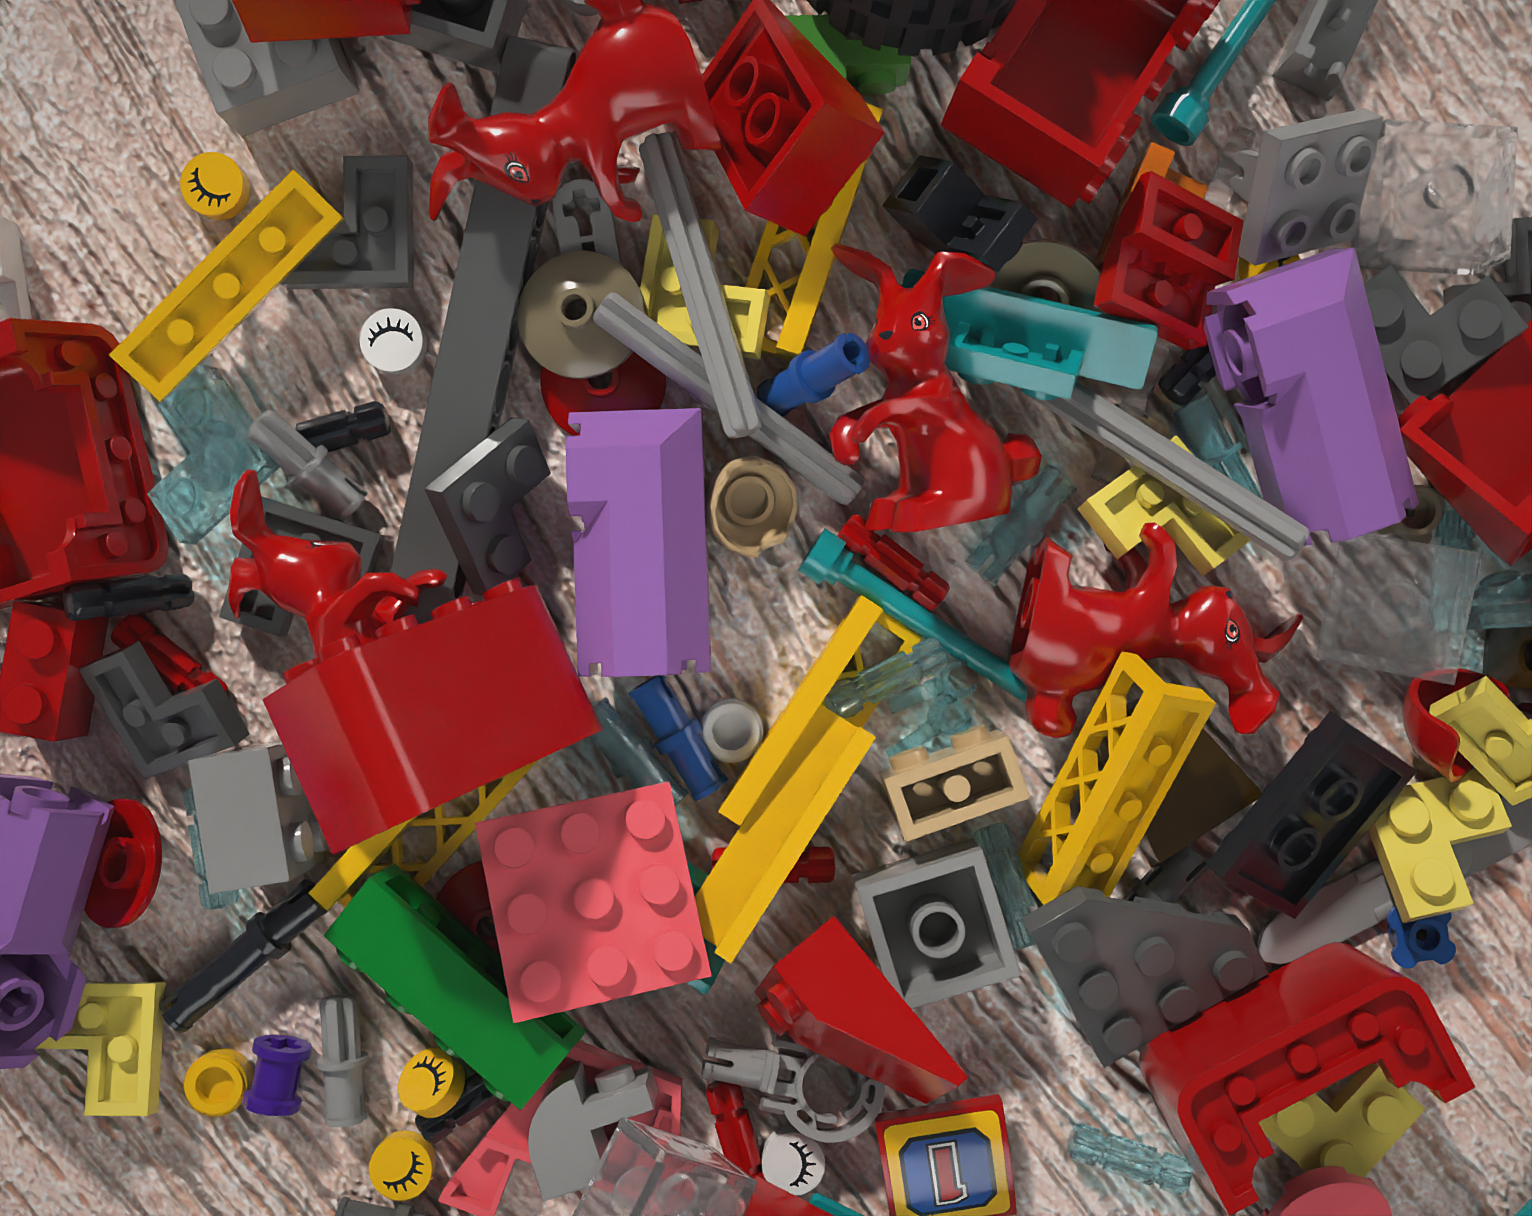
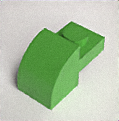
[785,14,911,95]

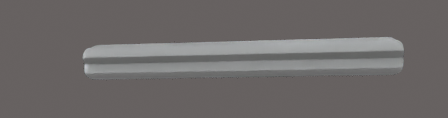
[639,132,763,438]
[593,292,864,505]
[1031,381,1310,561]

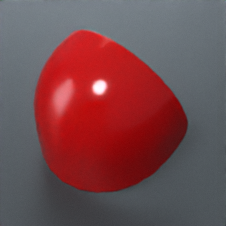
[1402,667,1511,783]

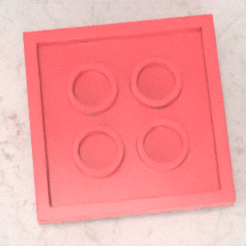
[475,781,712,1023]

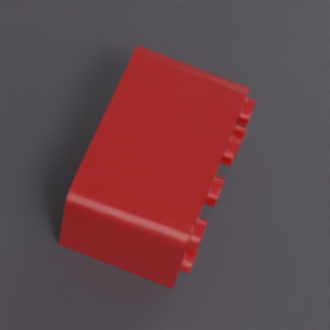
[940,0,1220,209]
[262,578,603,855]
[1139,942,1476,1216]

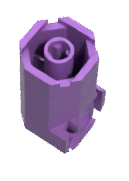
[1204,247,1419,546]
[565,408,712,677]
[0,774,115,1069]

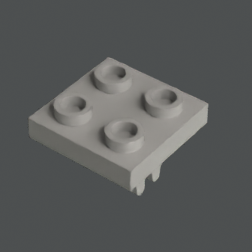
[1229,108,1384,266]

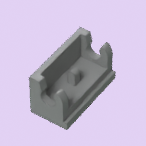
[1272,0,1378,102]

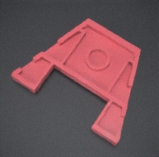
[438,1041,683,1216]

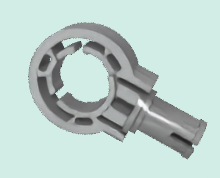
[701,1032,885,1143]

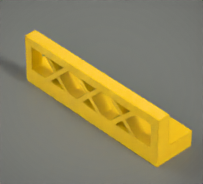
[745,103,883,362]
[109,169,344,402]
[718,595,922,826]
[1013,652,1216,905]
[695,704,876,964]
[308,759,540,911]

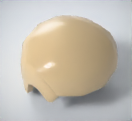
[705,456,798,557]

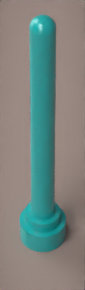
[1151,0,1276,146]
[797,528,1028,703]

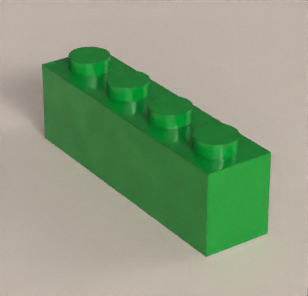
[323,863,587,1111]

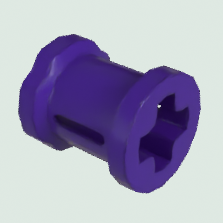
[242,1034,312,1116]

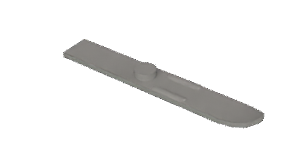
[1256,794,1532,964]

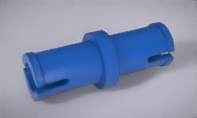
[757,333,870,417]
[628,675,729,801]

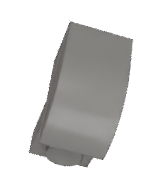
[528,1061,658,1201]

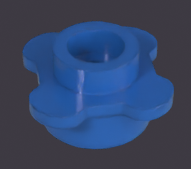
[1387,906,1456,969]

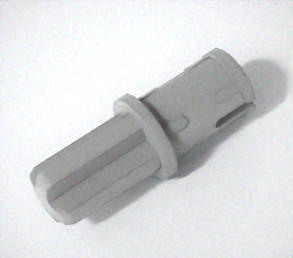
[246,410,368,522]
[316,994,369,1127]

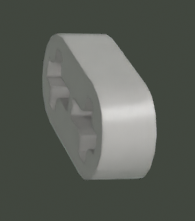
[553,179,622,302]

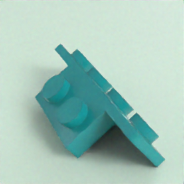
[902,269,1159,400]

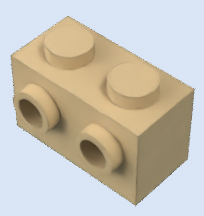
[879,724,1030,842]

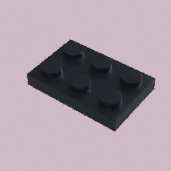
[1206,710,1418,919]

